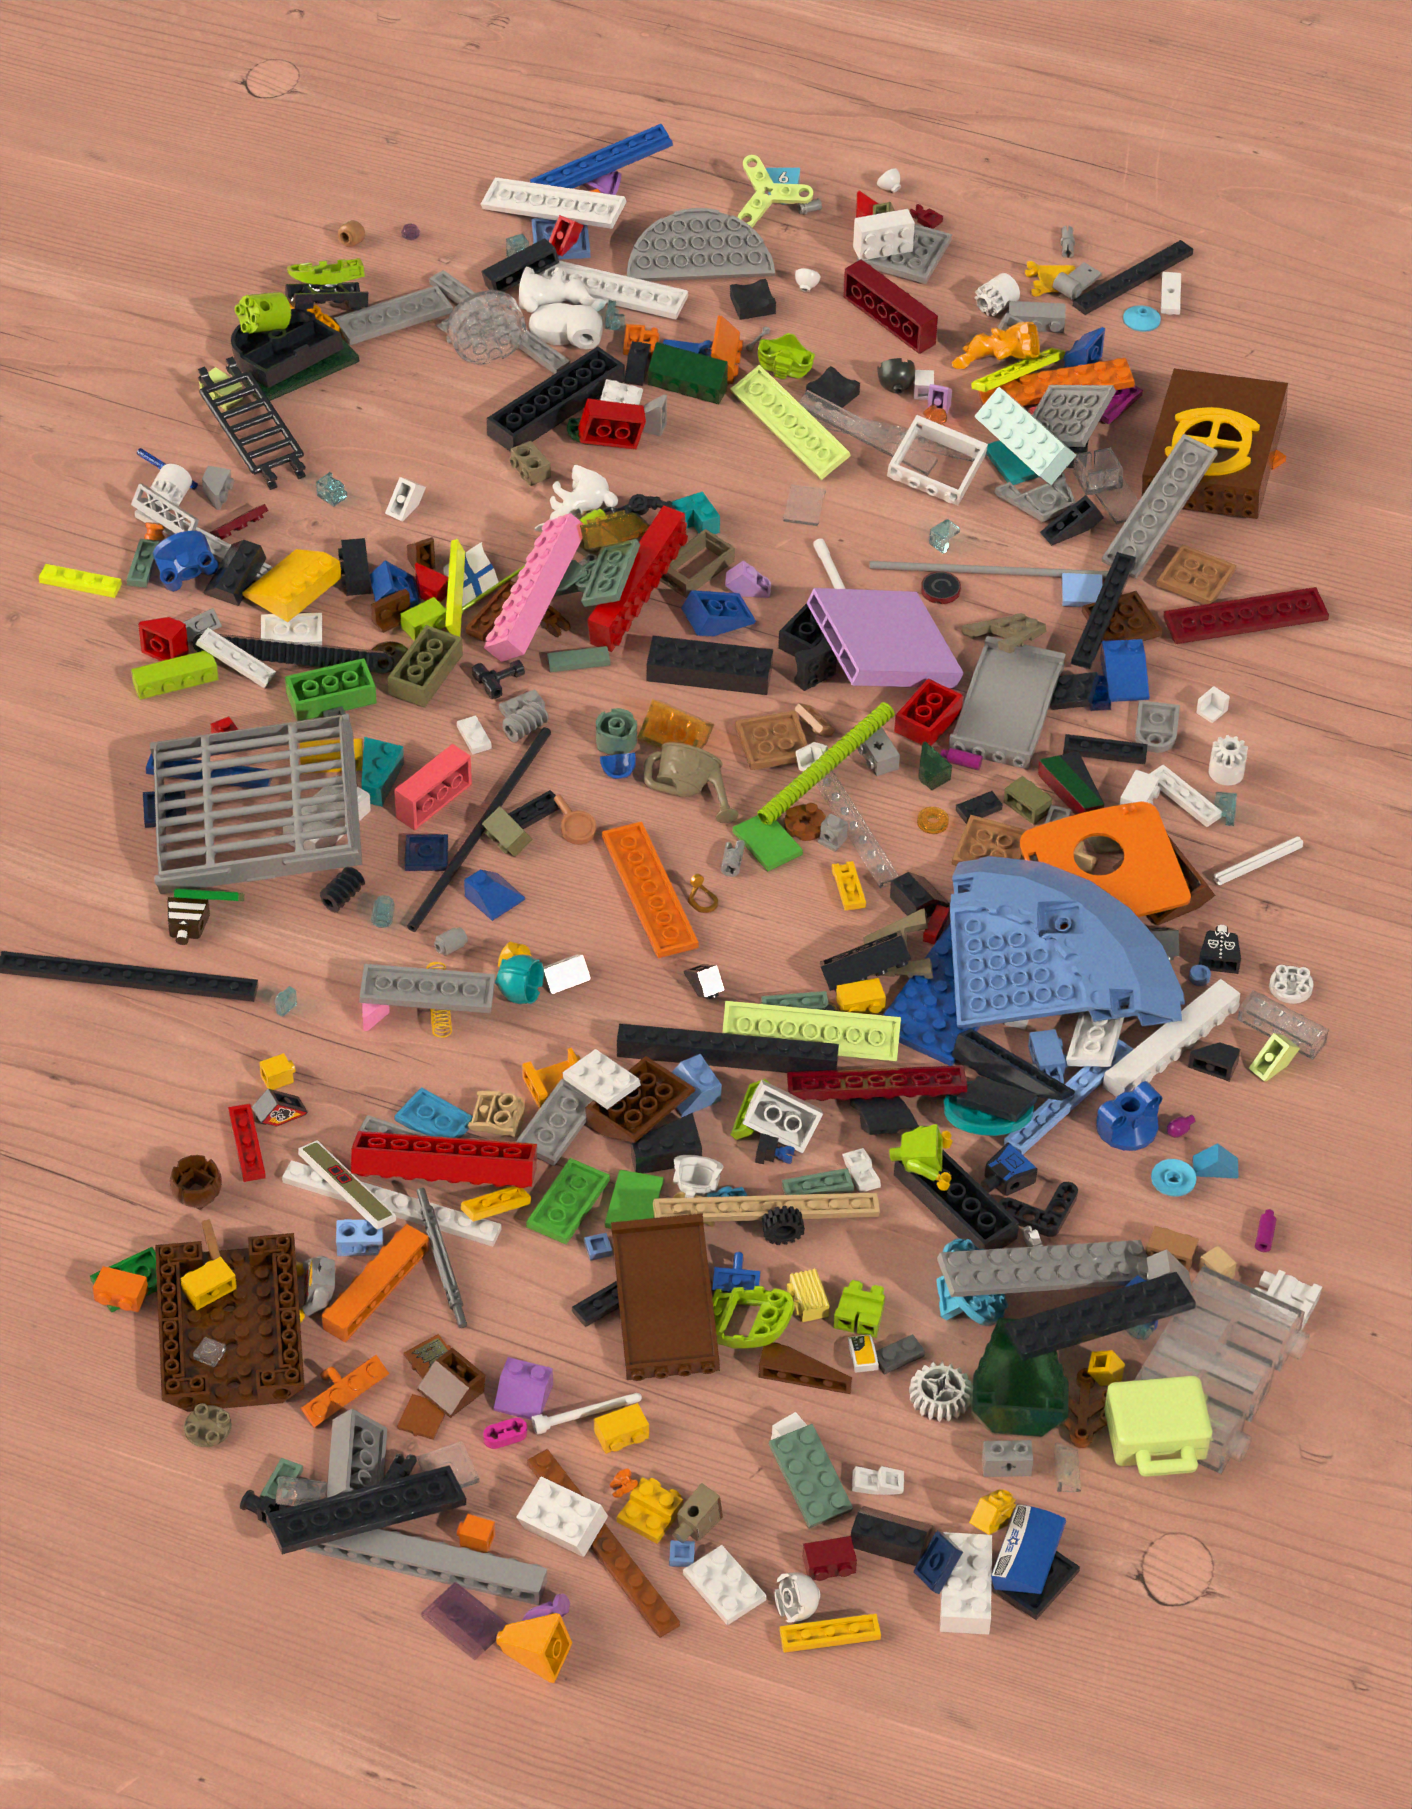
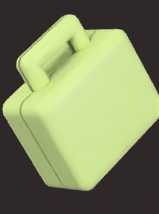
[1104,1376,1212,1477]

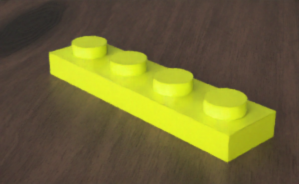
[39,564,122,598]

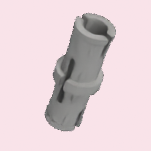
[1061,225,1075,258]

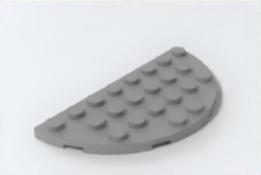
[627,208,775,281]

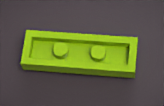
[730,1079,770,1140]

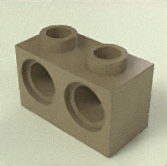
[509,441,551,486]

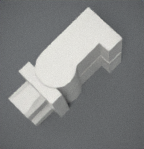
[1250,1270,1322,1332]

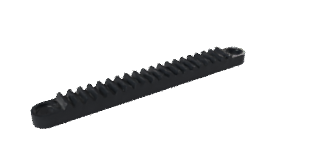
[192,632,394,673]

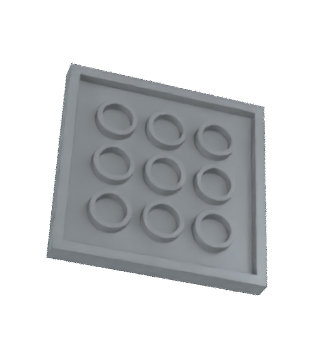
[857,224,952,284]
[1032,385,1116,447]

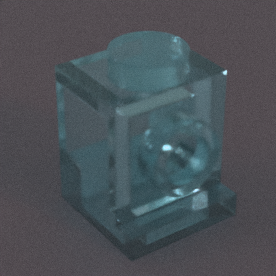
[506,234,529,257]
[316,472,347,507]

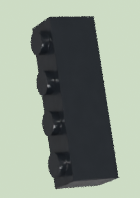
[481,238,560,296]

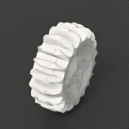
[909,1361,973,1422]

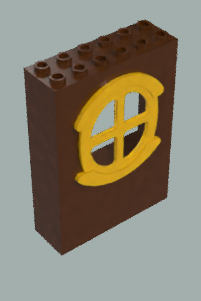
[1142,368,1288,519]

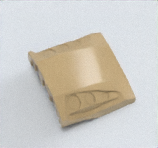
[468,1091,524,1137]

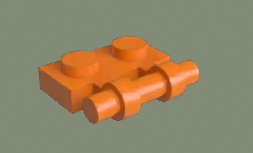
[623,324,660,358]

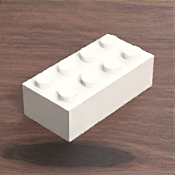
[283,775,371,850]
[940,1532,992,1635]

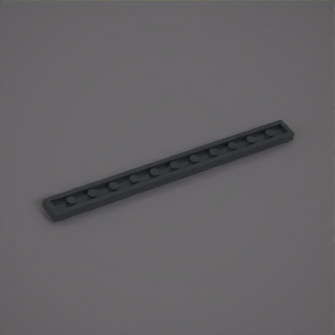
[0,951,259,1002]

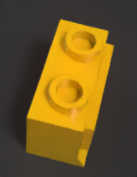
[969,1489,1016,1535]

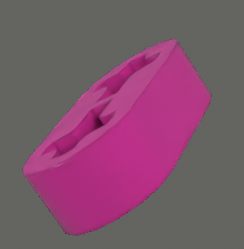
[483,1418,527,1449]

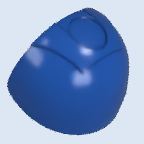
[600,753,636,779]

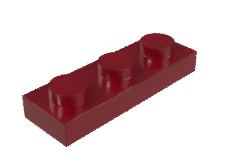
[210,504,269,540]

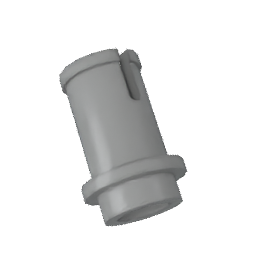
[797,198,822,215]

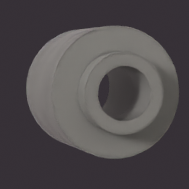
[434,927,468,956]

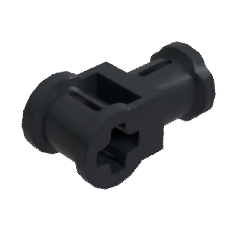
[240,1490,286,1528]

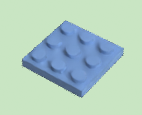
[532,218,590,260]

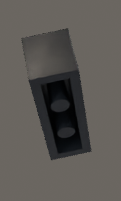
[338,538,371,596]

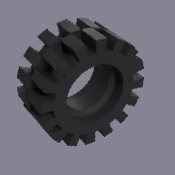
[761,1206,805,1245]

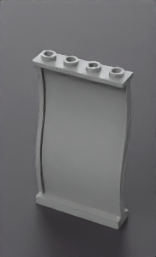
[949,636,1066,770]

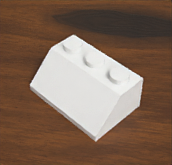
[743,1080,823,1153]

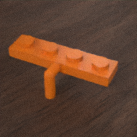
[300,1355,389,1428]

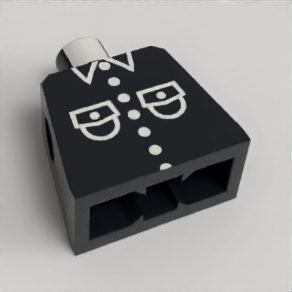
[1198,925,1241,974]

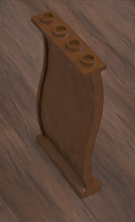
[611,1213,720,1381]

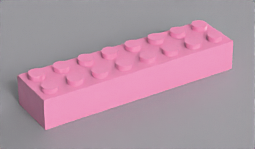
[484,513,588,662]

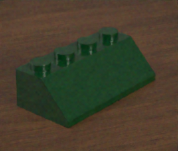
[648,342,728,405]

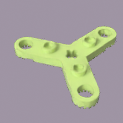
[738,155,813,228]

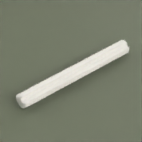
[1213,836,1303,885]

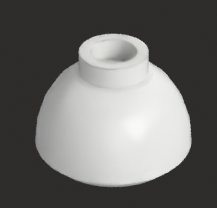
[877,168,901,193]
[795,268,821,292]

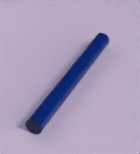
[137,448,198,490]

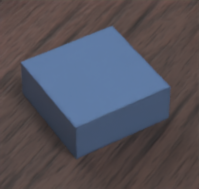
[584,1233,612,1261]
[669,1540,695,1567]

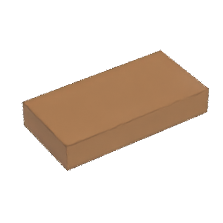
[201,1219,220,1260]

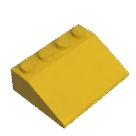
[242,549,341,622]

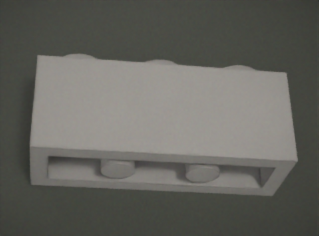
[1008,301,1065,333]

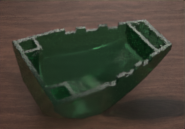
[971,1318,1069,1439]

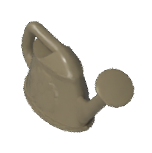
[644,742,738,823]

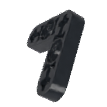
[999,1182,1078,1237]

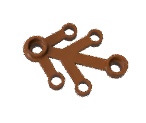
[1052,1368,1108,1448]

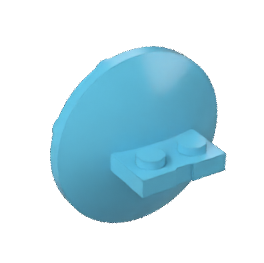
[936,1239,1008,1326]

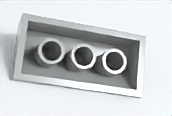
[326,1409,387,1498]

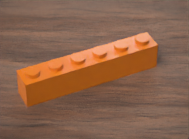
[322,1224,429,1343]

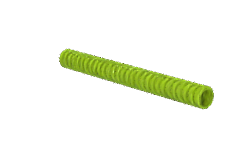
[757,702,895,825]

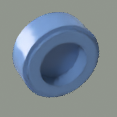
[1189,965,1211,986]

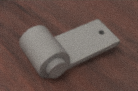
[1052,262,1102,299]

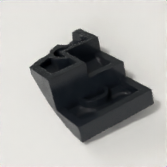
[850,1096,919,1135]

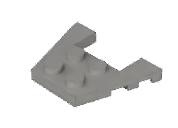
[995,473,1076,522]

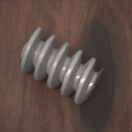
[502,701,549,743]

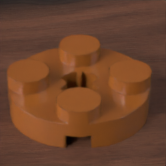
[784,803,826,841]

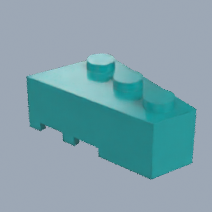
[361,737,404,807]

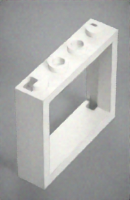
[887,415,988,506]

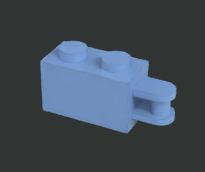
[1028,1029,1068,1084]

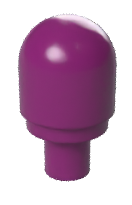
[1167,1115,1196,1138]

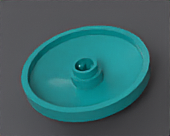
[944,1079,1034,1136]

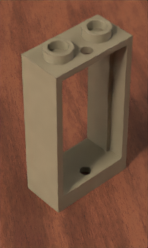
[660,529,735,598]

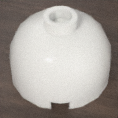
[775,1572,820,1623]

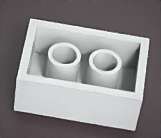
[853,209,915,260]
[516,1477,608,1557]

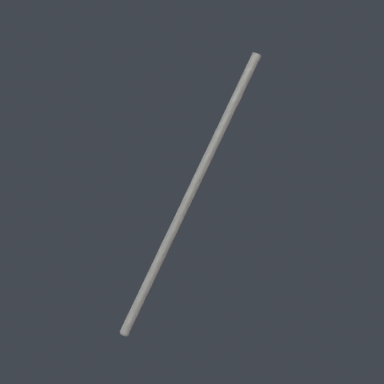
[870,561,1109,579]

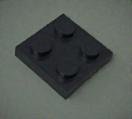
[1050,672,1099,710]

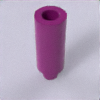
[940,748,983,770]
[1255,1209,1277,1252]

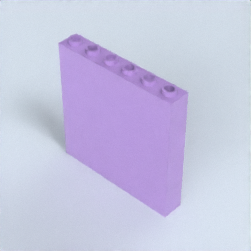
[807,588,964,688]

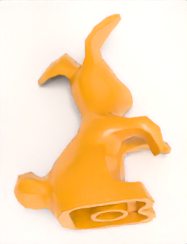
[951,322,1040,369]

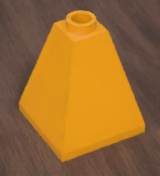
[496,1613,572,1683]

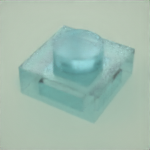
[275,986,297,1017]

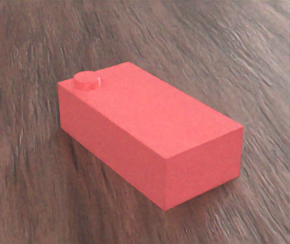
[394,744,472,831]

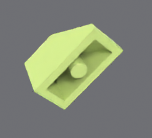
[1249,1033,1300,1082]

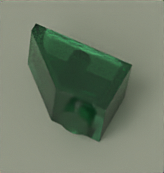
[919,741,952,790]

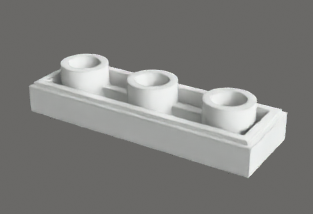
[1161,272,1181,315]

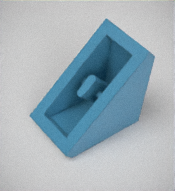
[1193,1143,1239,1179]

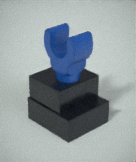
[755,1133,795,1165]

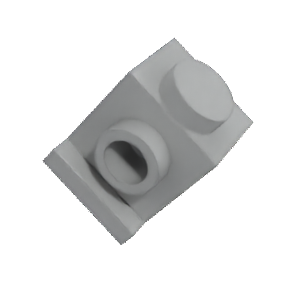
[818,813,848,852]

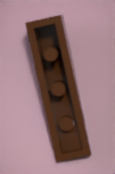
[758,1342,852,1394]

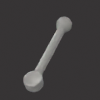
[746,327,770,351]

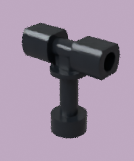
[472,660,525,699]

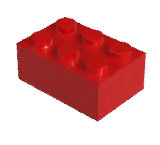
[578,399,646,450]
[894,678,963,749]

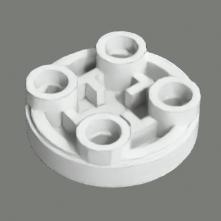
[1269,965,1313,1004]

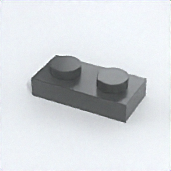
[876,1334,925,1375]

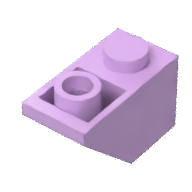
[725,560,771,598]

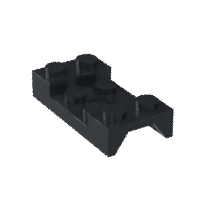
[285,282,369,311]

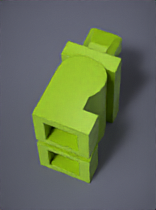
[834,1280,885,1338]

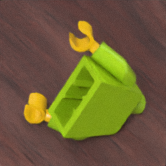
[889,1124,953,1191]

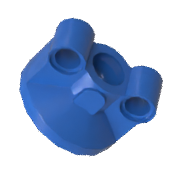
[153,530,219,592]
[1096,1081,1163,1151]

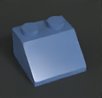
[672,1054,722,1117]

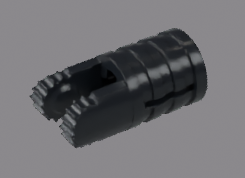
[381,1454,417,1483]

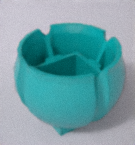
[495,955,544,1004]

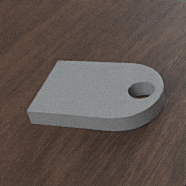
[1135,700,1180,753]

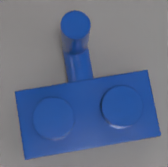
[712,1252,760,1293]

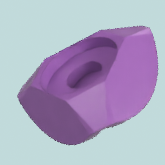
[583,170,621,195]
[522,1594,570,1621]

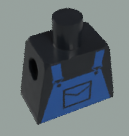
[981,1142,1038,1196]

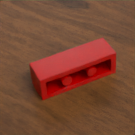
[923,905,950,945]

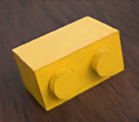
[836,978,886,1014]
[181,1257,236,1310]
[594,1403,649,1454]

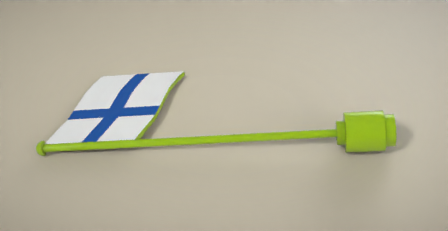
[443,508,608,614]

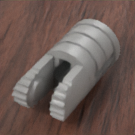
[721,840,745,877]

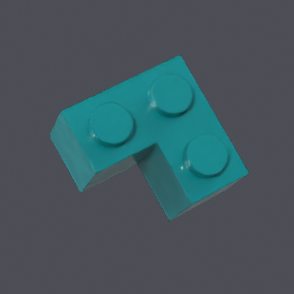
[671,491,720,534]

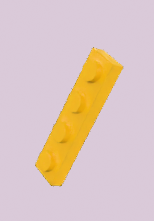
[779,1614,881,1653]

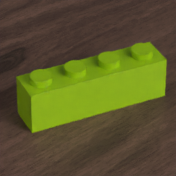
[131,651,219,700]

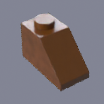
[407,537,435,570]

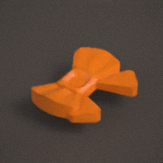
[610,1468,639,1498]

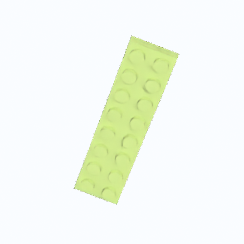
[730,365,851,480]
[722,1001,901,1061]

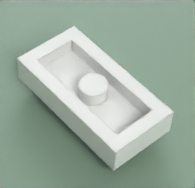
[457,716,492,755]

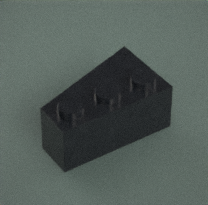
[631,1112,702,1174]

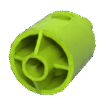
[235,292,291,333]

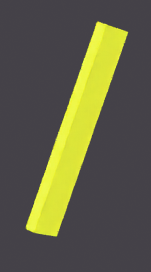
[971,348,1065,392]
[445,539,465,637]

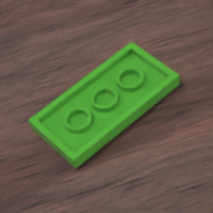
[526,1158,610,1245]

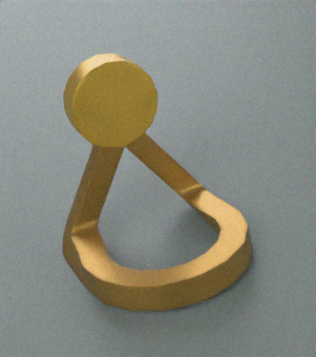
[688,874,718,913]

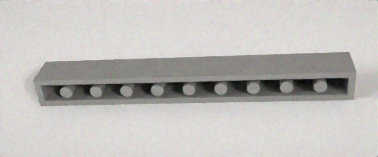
[306,1529,547,1605]

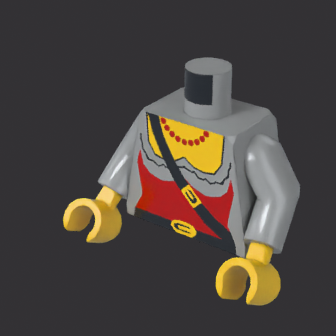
[296,1256,335,1323]

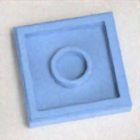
[1062,573,1102,607]

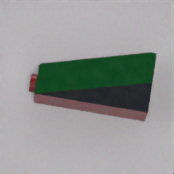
[1038,751,1104,815]

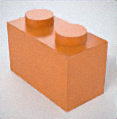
[93,1266,148,1312]

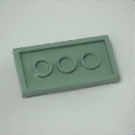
[768,1424,853,1528]

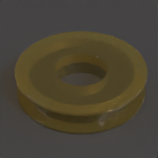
[917,807,949,834]

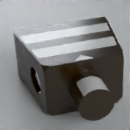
[167,897,210,945]

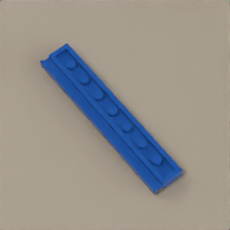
[530,124,673,189]

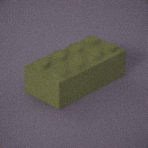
[388,625,463,707]

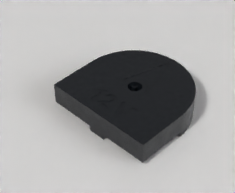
[231,309,344,388]

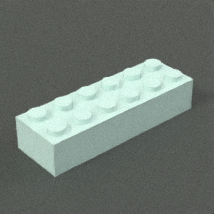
[974,387,1076,485]

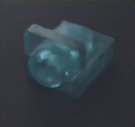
[605,300,625,331]
[1214,792,1237,826]

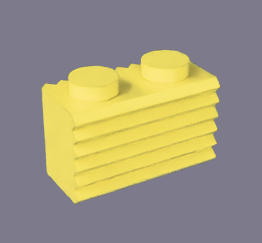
[786,1268,830,1322]

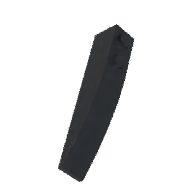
[952,1028,1075,1101]

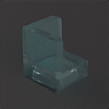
[929,519,960,554]

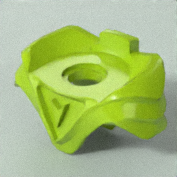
[757,333,815,379]

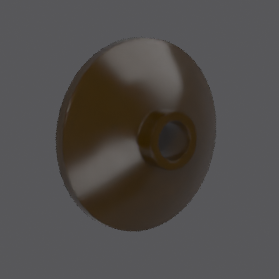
[371,641,408,672]

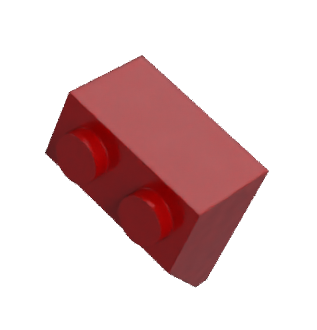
[138,617,189,661]

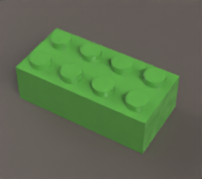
[285,658,377,721]

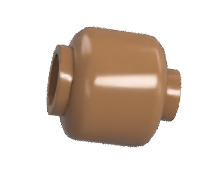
[338,220,365,247]

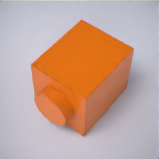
[457,1514,495,1553]

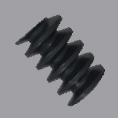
[320,867,365,913]

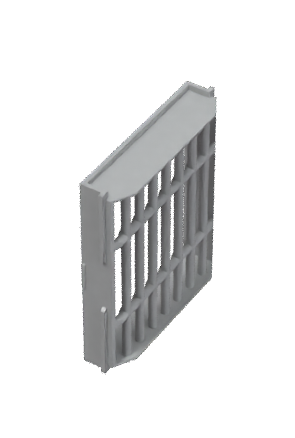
[150,714,362,894]

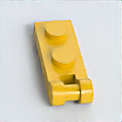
[832,861,866,911]

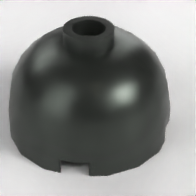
[877,358,915,394]

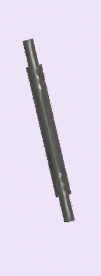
[416,1188,467,1328]

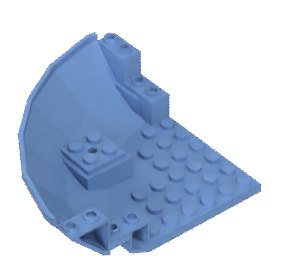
[950,856,1185,1029]

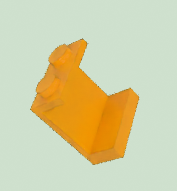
[522,1048,581,1109]

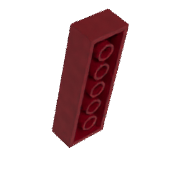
[843,259,938,354]

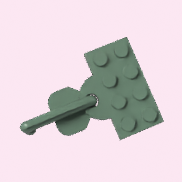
[553,539,640,607]

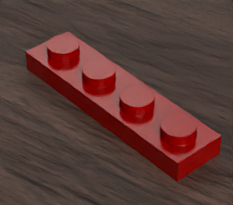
[228,1103,266,1182]

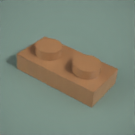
[794,703,835,736]

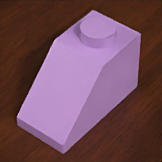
[927,384,952,419]

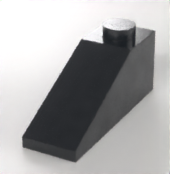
[1040,495,1104,546]

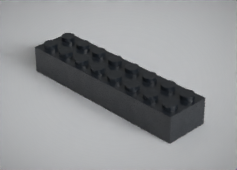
[486,346,624,452]

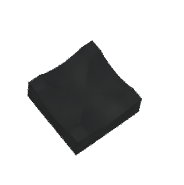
[730,279,776,320]
[806,366,860,413]
[794,637,837,691]

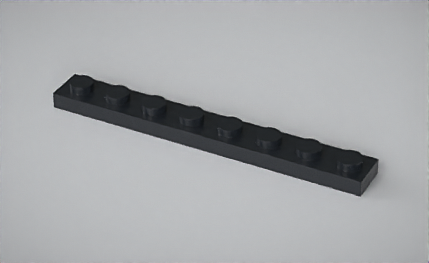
[1072,240,1194,315]
[1071,552,1136,669]

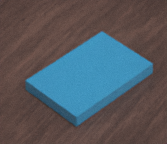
[394,1087,473,1138]

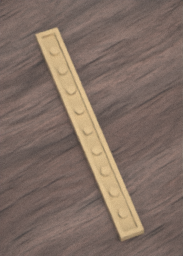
[653,1193,880,1222]

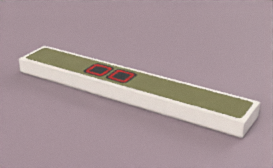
[298,1140,396,1230]

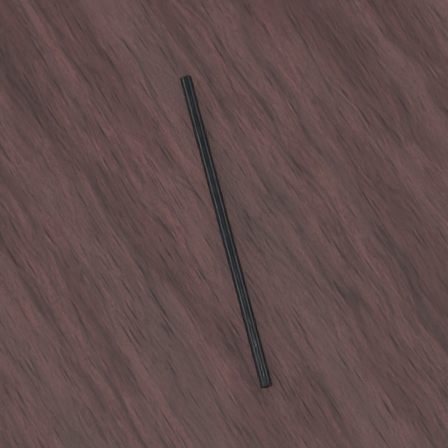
[407,727,551,932]

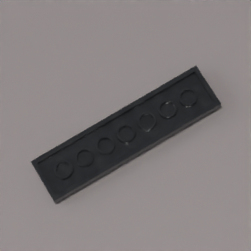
[1004,1272,1196,1361]
[266,1465,467,1555]

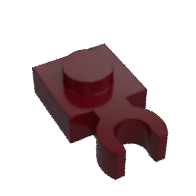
[910,204,943,229]

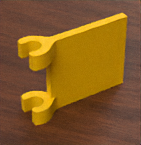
[1025,261,1075,297]

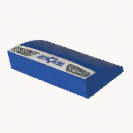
[991,1504,1066,1594]

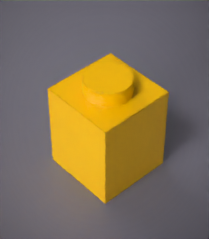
[259,1053,296,1090]
[1088,1350,1125,1386]

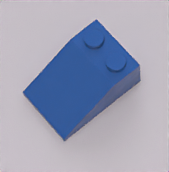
[681,590,756,636]
[1100,639,1150,702]

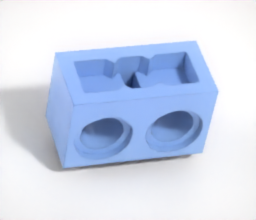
[336,1219,384,1256]

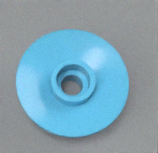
[1123,305,1161,332]
[1151,1159,1197,1197]

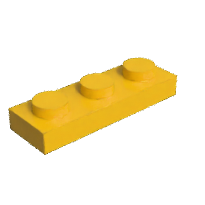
[461,1186,531,1222]

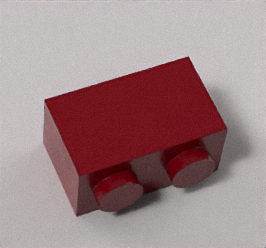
[802,1536,857,1581]

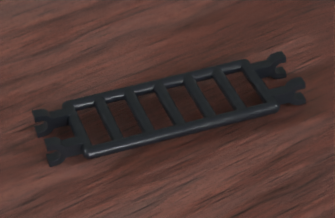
[198,356,306,490]

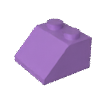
[494,1357,553,1420]

